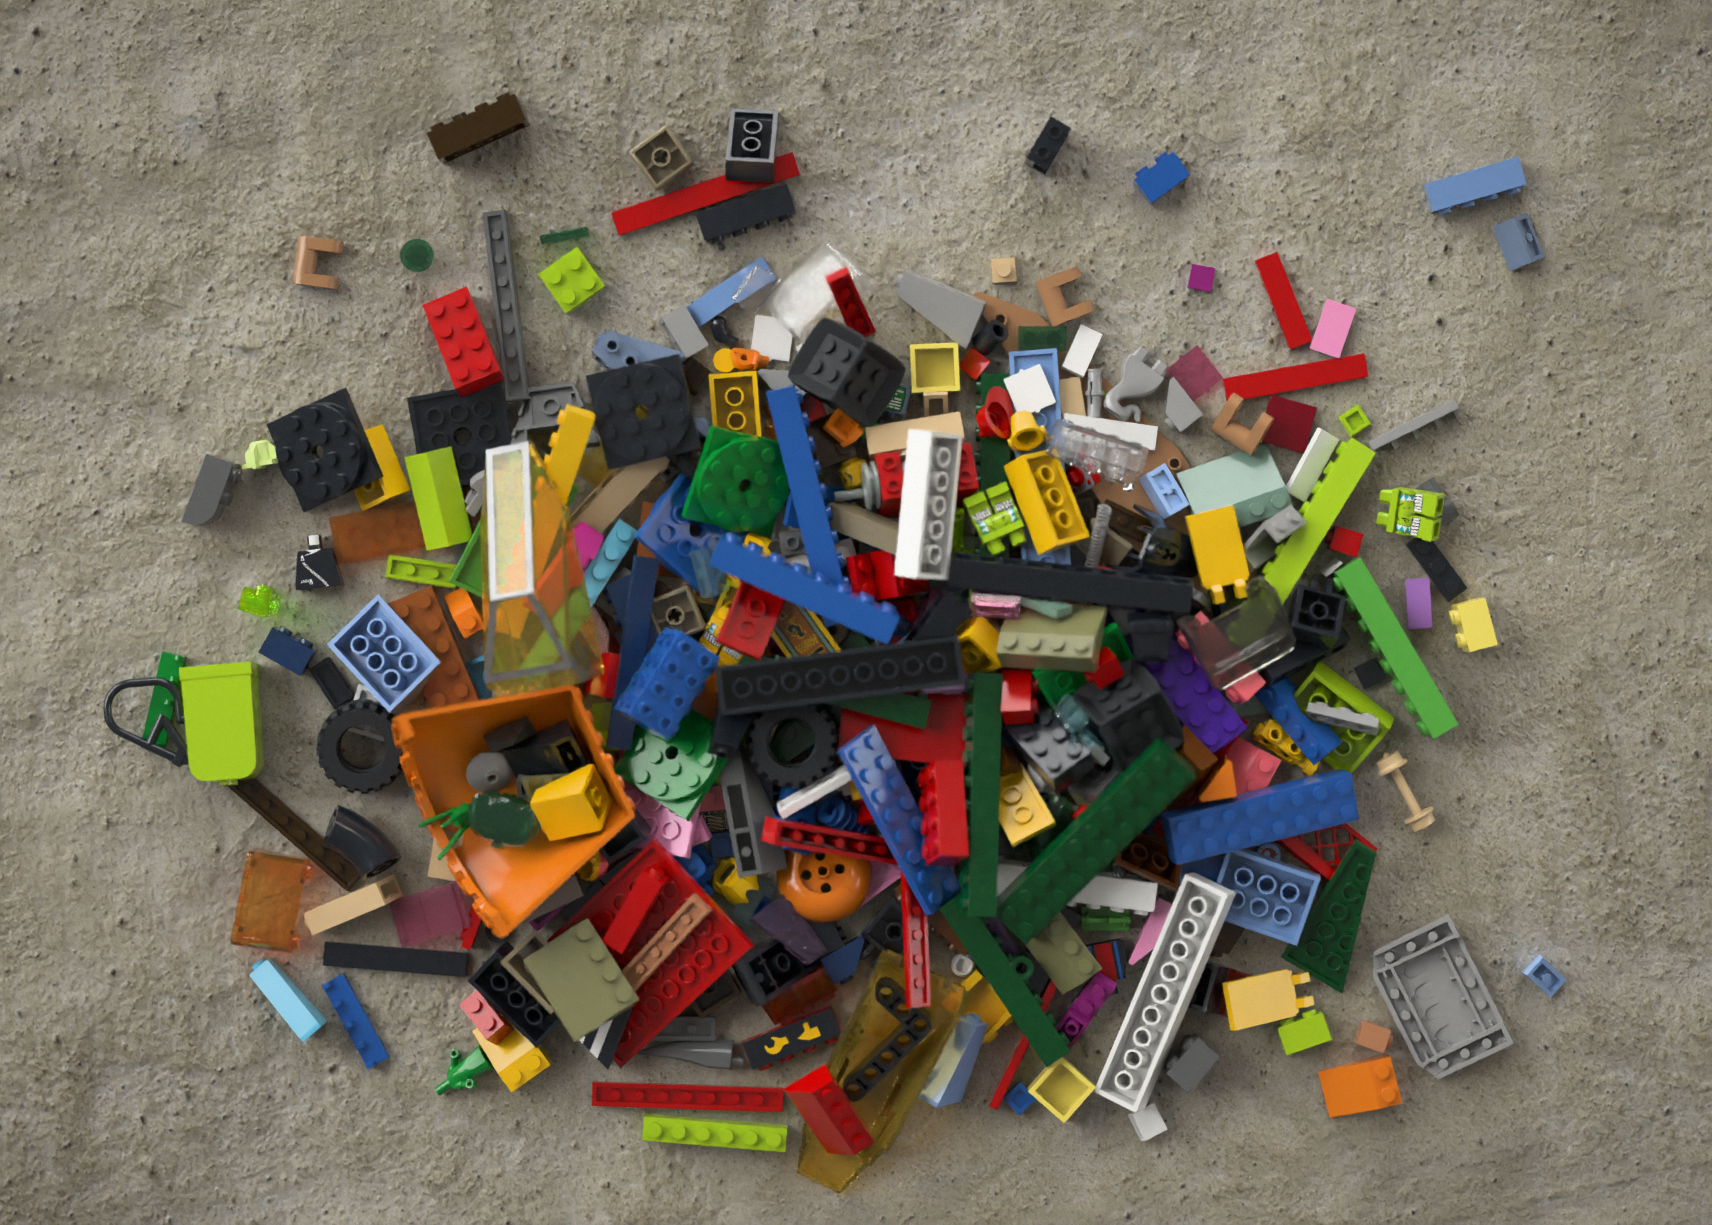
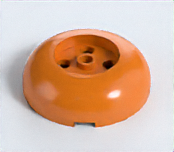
[776,850,872,923]

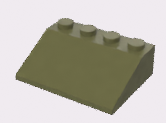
[996,602,1108,672]
[523,918,639,1043]

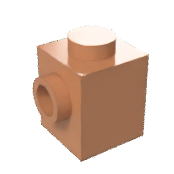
[1354,1019,1393,1053]

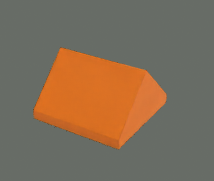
[1196,756,1237,801]

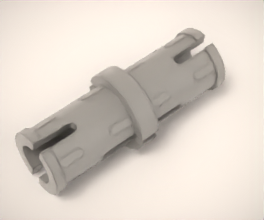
[1085,369,1104,418]

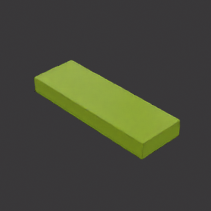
[385,554,457,589]

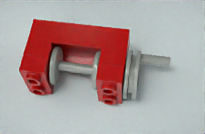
[834,443,979,518]

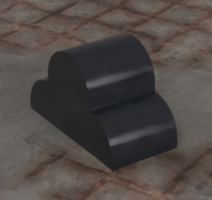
[732,922,823,1006]

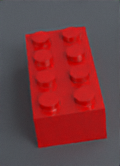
[422,286,505,398]
[918,760,968,866]

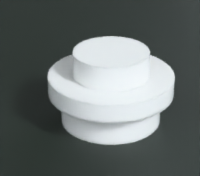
[951,953,975,977]

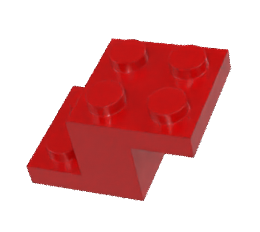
[846,550,930,601]

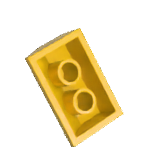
[354,424,410,512]

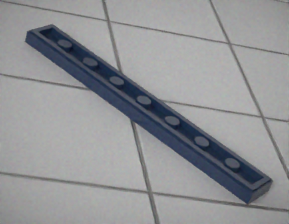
[606,555,659,750]

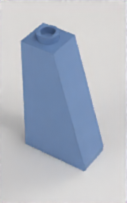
[918,1013,988,1108]

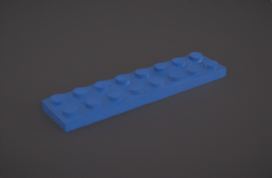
[837,725,962,915]

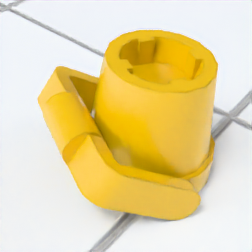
[1007,411,1049,452]

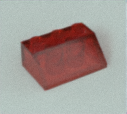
[761,965,838,1026]

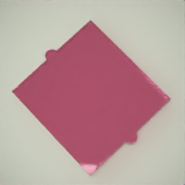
[1167,345,1223,401]

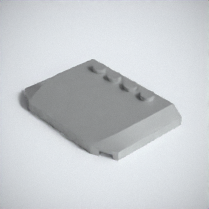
[1373,914,1514,1079]

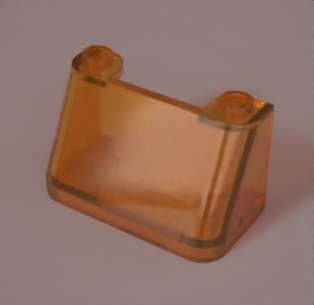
[231,848,314,953]

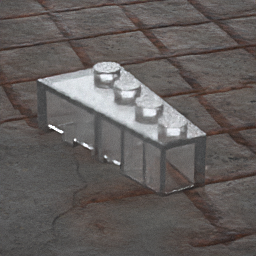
[1045,419,1149,492]

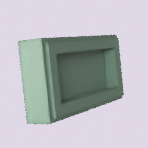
[1020,595,1073,619]

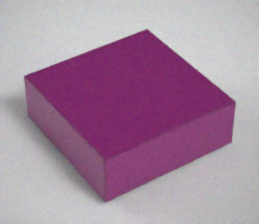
[1187,264,1215,292]

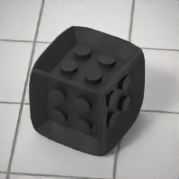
[788,318,906,427]
[1074,659,1184,774]

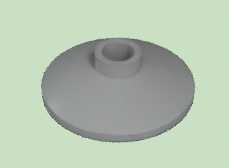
[466,751,514,793]

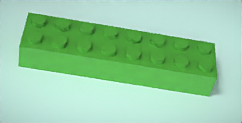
[1331,558,1459,739]

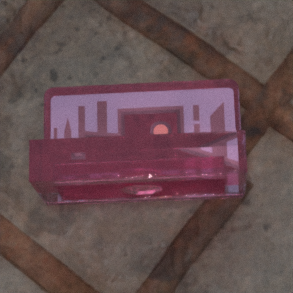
[970,591,1021,619]

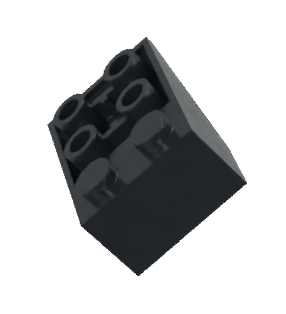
[501,719,589,778]

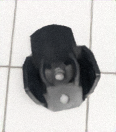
[1110,503,1198,578]

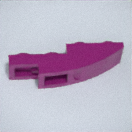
[1055,971,1117,1056]

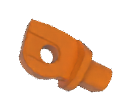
[730,348,769,371]

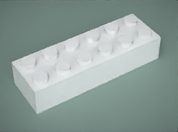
[895,429,962,580]

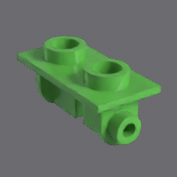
[1081,907,1130,931]

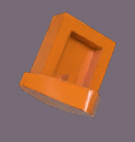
[823,408,864,448]

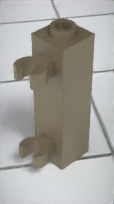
[826,501,900,555]

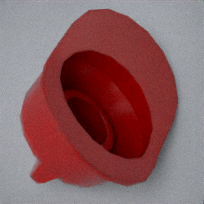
[976,386,1014,439]

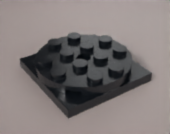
[586,353,702,470]
[407,381,512,486]
[267,388,384,513]

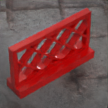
[1275,823,1378,883]

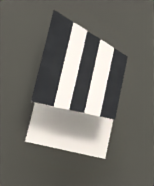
[579,1006,634,1070]

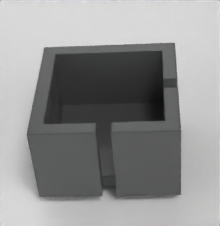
[1163,1033,1220,1093]

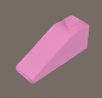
[1127,896,1173,965]

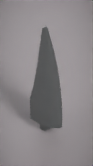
[637,1039,744,1070]

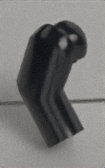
[710,316,739,349]

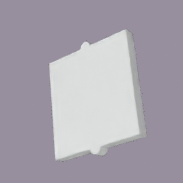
[751,315,795,362]
[1003,364,1056,413]

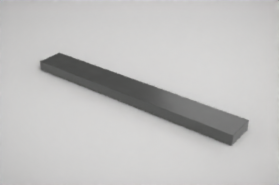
[482,209,531,403]

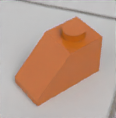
[444,588,488,639]

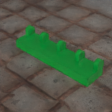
[142,651,187,748]

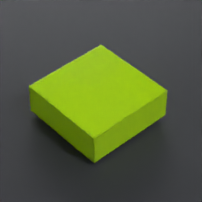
[1337,404,1371,437]

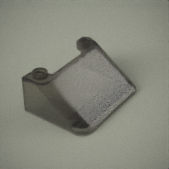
[1177,575,1296,689]

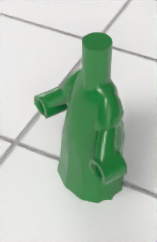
[435,1045,494,1095]

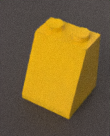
[530,764,613,841]

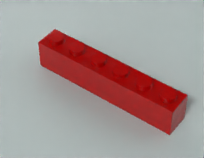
[761,817,898,865]

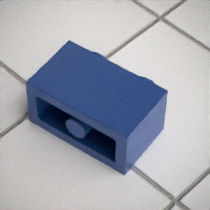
[1133,151,1190,205]

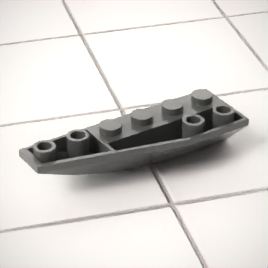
[720,740,787,878]

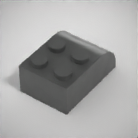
[181,454,242,525]

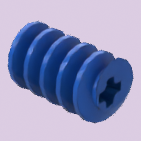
[818,796,870,834]

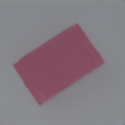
[389,881,471,948]

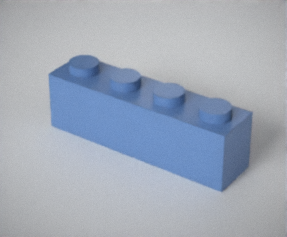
[1423,156,1527,216]

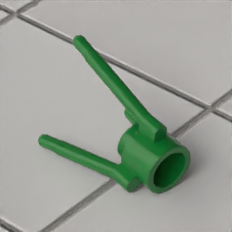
[418,803,475,860]

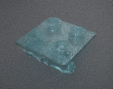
[1050,695,1103,747]

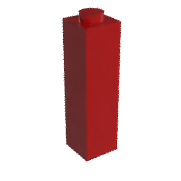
[602,865,669,954]

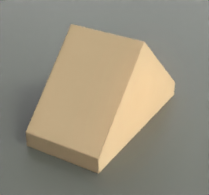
[923,391,948,417]

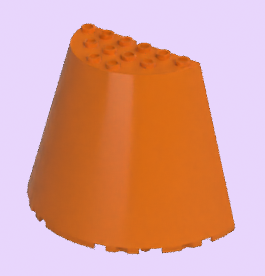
[392,685,635,938]

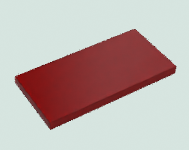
[837,690,967,768]

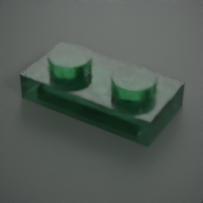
[1018,326,1067,351]

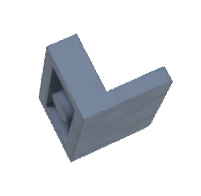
[1493,213,1545,271]

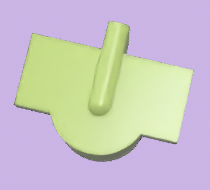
[241,440,279,470]

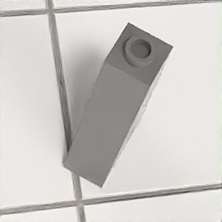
[895,269,987,349]

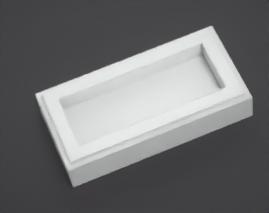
[1061,324,1103,378]

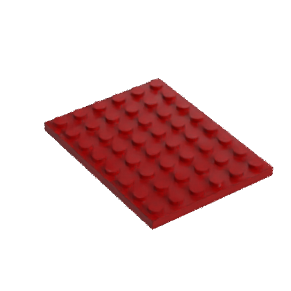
[547,838,754,1068]

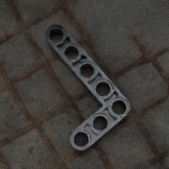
[843,977,932,1102]

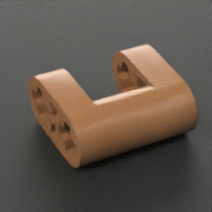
[293,236,344,290]
[1035,266,1095,327]
[1211,393,1274,456]

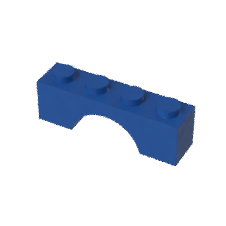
[1254,678,1342,765]

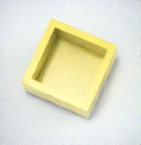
[910,342,960,394]
[1449,598,1498,652]
[1027,1056,1096,1123]

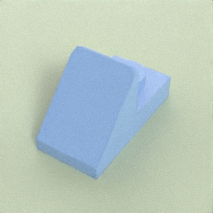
[1522,955,1566,998]

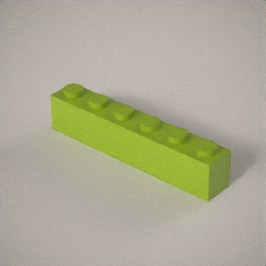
[642,1113,788,1152]

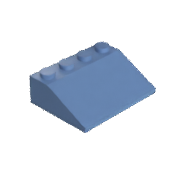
[327,594,442,715]
[1216,848,1320,946]

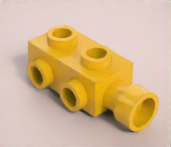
[1252,719,1320,776]

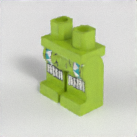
[963,481,1025,556]
[1376,487,1445,542]

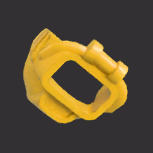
[712,857,761,906]

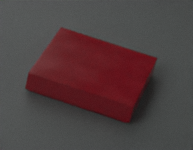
[1262,394,1317,454]

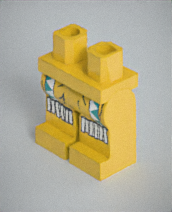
[698,601,743,666]

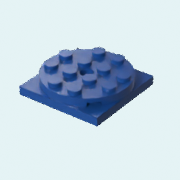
[634,463,749,598]

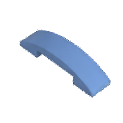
[686,257,776,328]

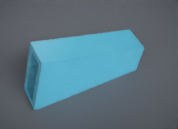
[249,957,327,1042]

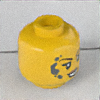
[837,456,868,490]

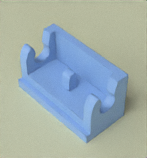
[1138,463,1189,520]

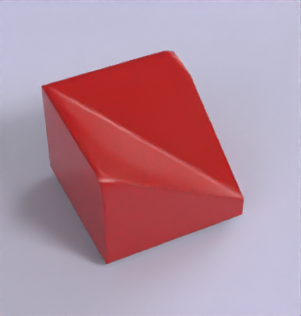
[959,347,991,381]

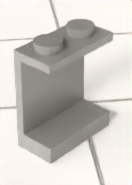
[1243,505,1307,573]

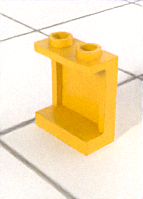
[942,968,1014,1044]

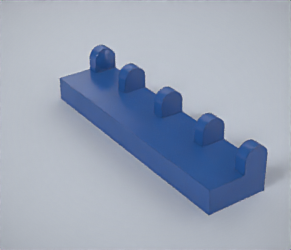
[322,973,390,1069]

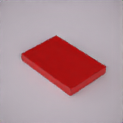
[715,580,786,661]

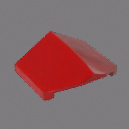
[584,652,619,698]

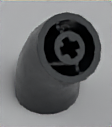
[323,805,402,880]

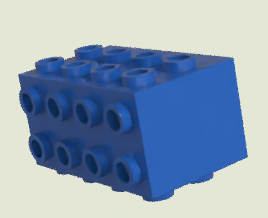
[614,627,720,740]

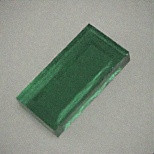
[540,226,590,246]

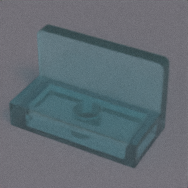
[690,545,729,598]

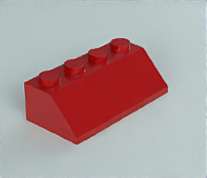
[784,1064,875,1155]

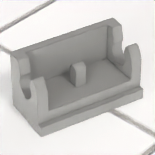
[659,304,709,362]

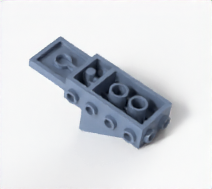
[592,329,713,439]

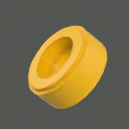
[713,348,735,373]

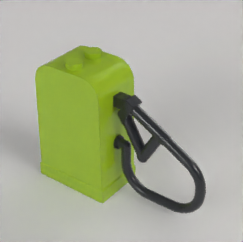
[103,661,264,786]

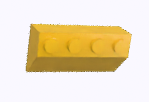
[1004,448,1090,555]

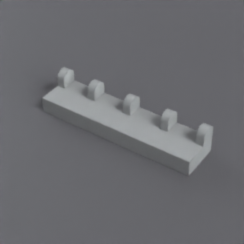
[1366,399,1461,459]

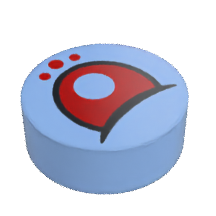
[1256,843,1281,860]

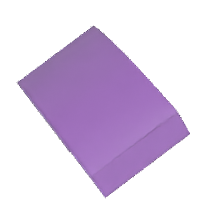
[1405,578,1433,631]

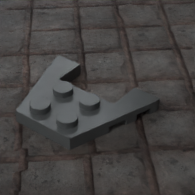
[506,382,600,459]

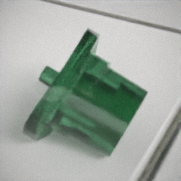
[400,239,434,272]

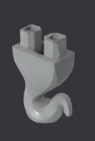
[1103,346,1168,422]

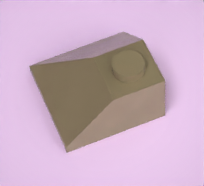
[1088,518,1133,568]

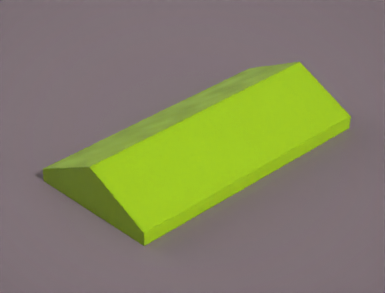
[404,446,473,551]

